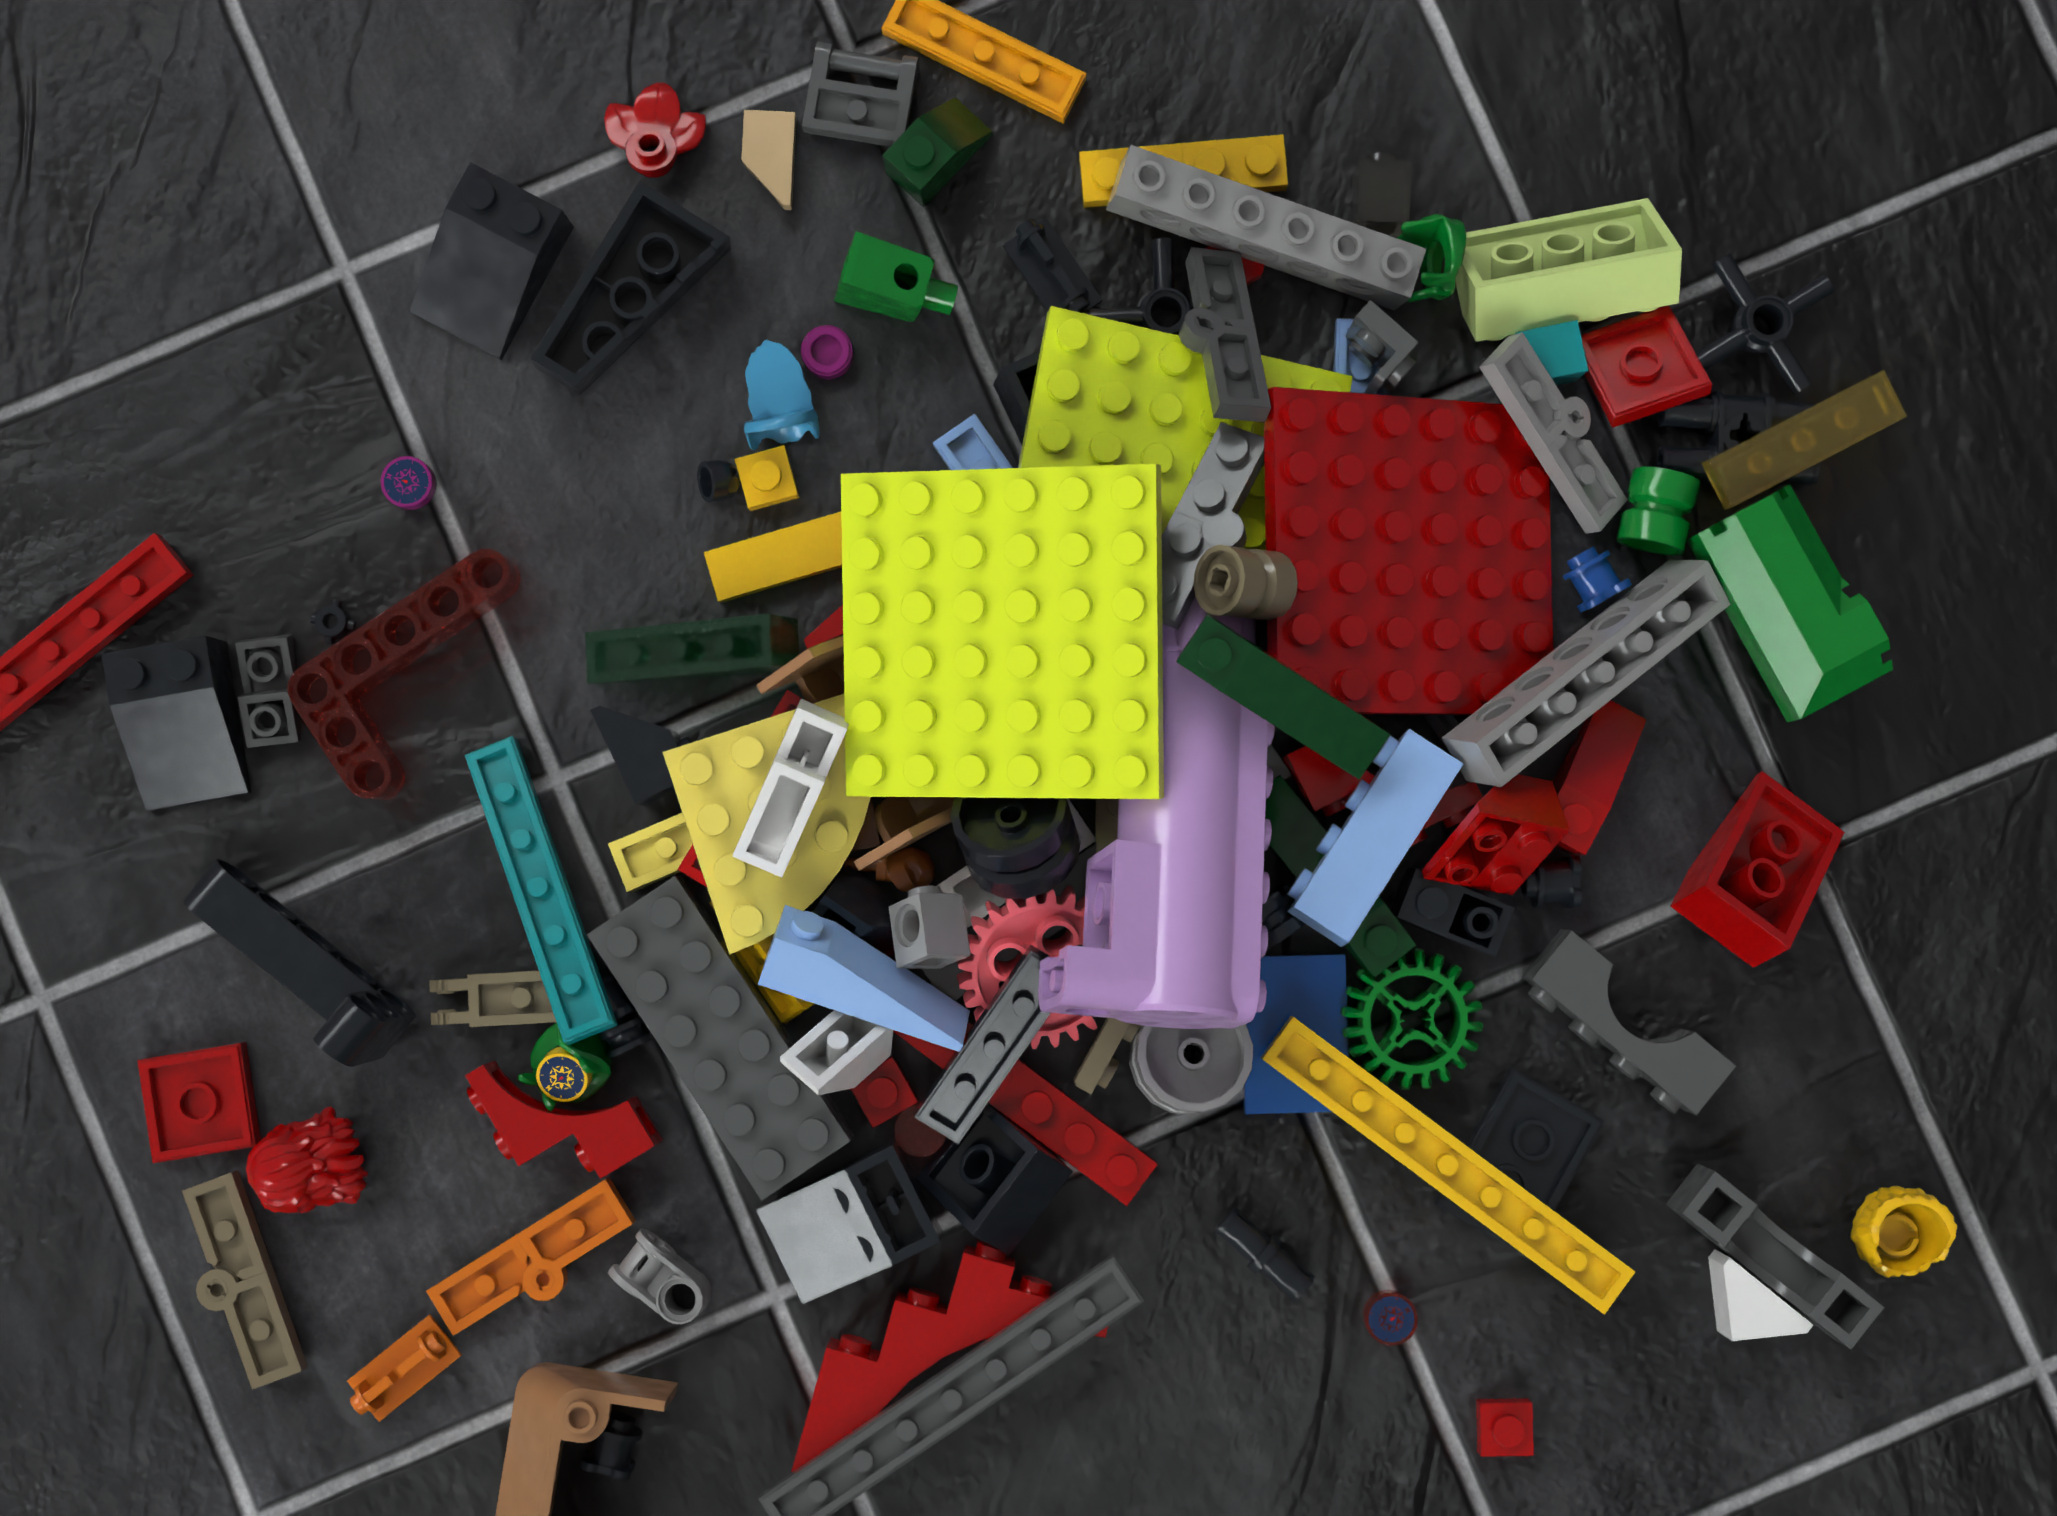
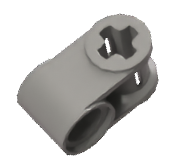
[608,1228,712,1324]

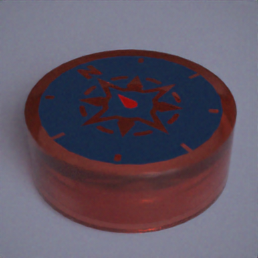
[1363,1290,1418,1346]

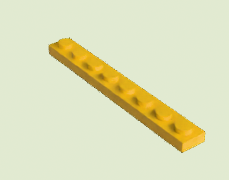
[1260,1016,1635,1315]

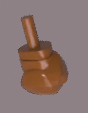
[845,847,936,892]

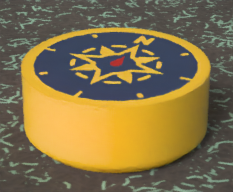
[536,1046,593,1102]

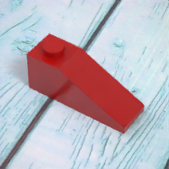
[1552,700,1647,856]

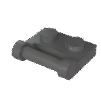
[802,41,919,147]

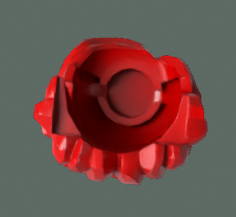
[246,1106,368,1213]

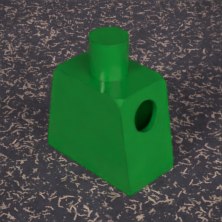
[834,231,958,322]

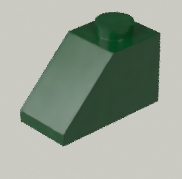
[882,97,993,208]

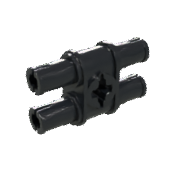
[1655,390,1822,490]

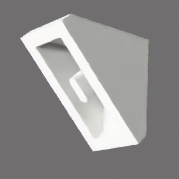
[1708,1249,1813,1341]

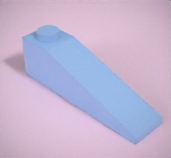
[758,905,970,1052]

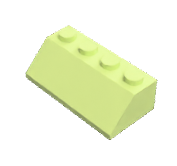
[1455,198,1682,342]

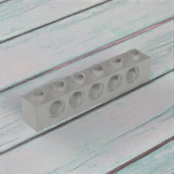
[1106,145,1426,310]
[1442,560,1730,787]

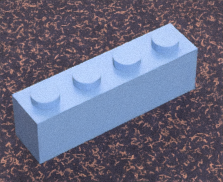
[1287,729,1463,947]

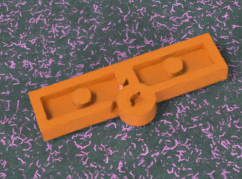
[426,1177,636,1336]

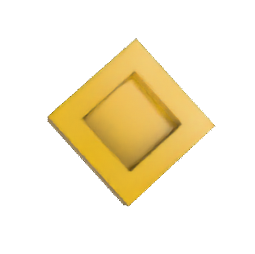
[735,445,800,511]

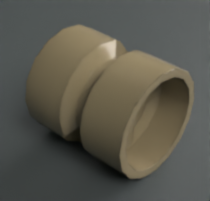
[1193,545,1298,621]

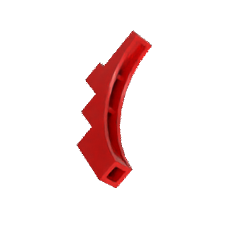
[791,1241,1109,1472]

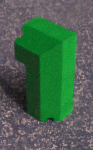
[1687,484,1893,722]

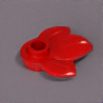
[604,82,706,178]

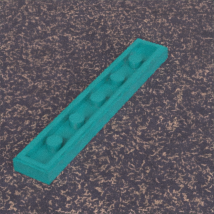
[465,736,618,1045]

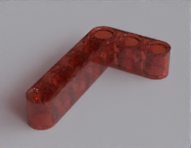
[287,549,520,800]

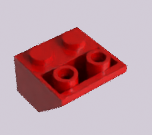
[1421,774,1570,895]

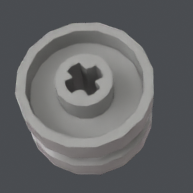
[1129,1024,1253,1115]

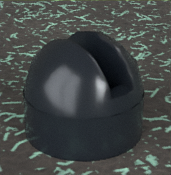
[697,460,740,503]

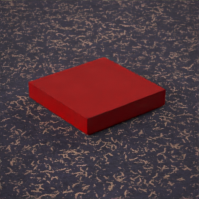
[1581,305,1712,428]
[137,1042,261,1163]

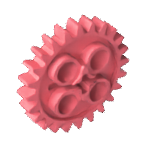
[957,885,1097,1049]

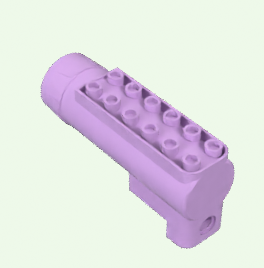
[1038,597,1275,1029]

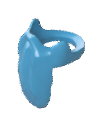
[744,339,820,450]

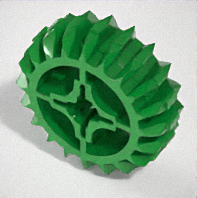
[1340,948,1483,1090]

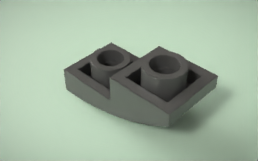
[235,634,301,748]

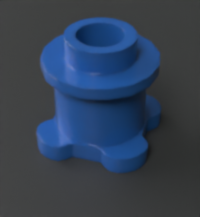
[1562,546,1632,613]

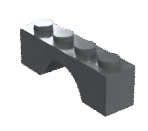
[1522,929,1736,1115]
[1666,1164,1885,1350]

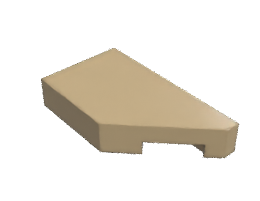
[741,110,797,210]

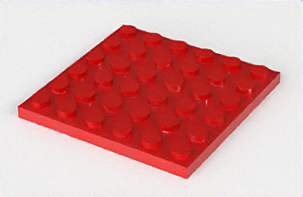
[1264,387,1553,716]

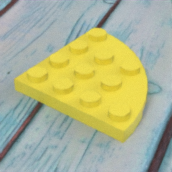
[663,694,871,955]

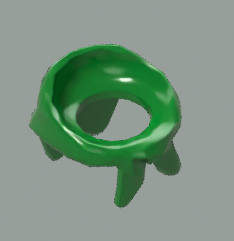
[1397,214,1466,303]
[518,1022,612,1111]

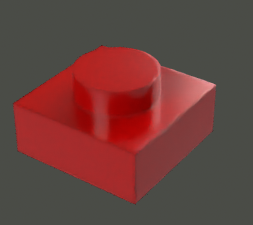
[851,1055,919,1128]
[1476,1398,1534,1457]

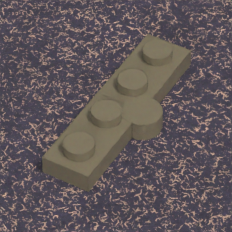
[182,1170,308,1390]

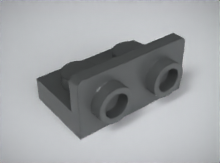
[1345,300,1419,395]

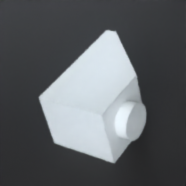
[780,1010,893,1095]

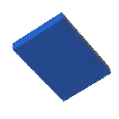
[1243,954,1349,1114]

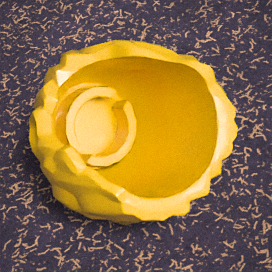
[1850,1186,1958,1278]

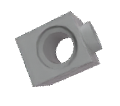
[888,886,971,969]

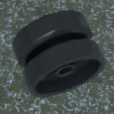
[950,797,1081,899]

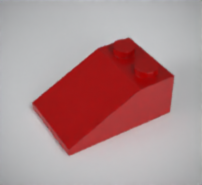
[1670,771,1845,968]

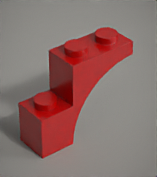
[1282,746,1483,846]
[465,1061,663,1179]

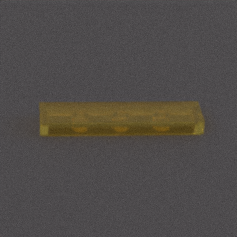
[1701,370,1907,510]

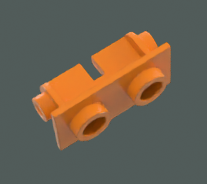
[347,1314,462,1422]

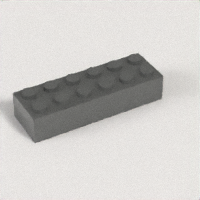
[587,876,855,1201]

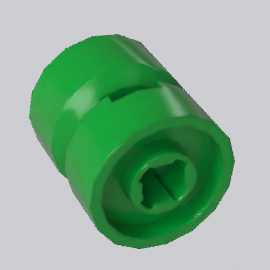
[1616,466,1701,556]

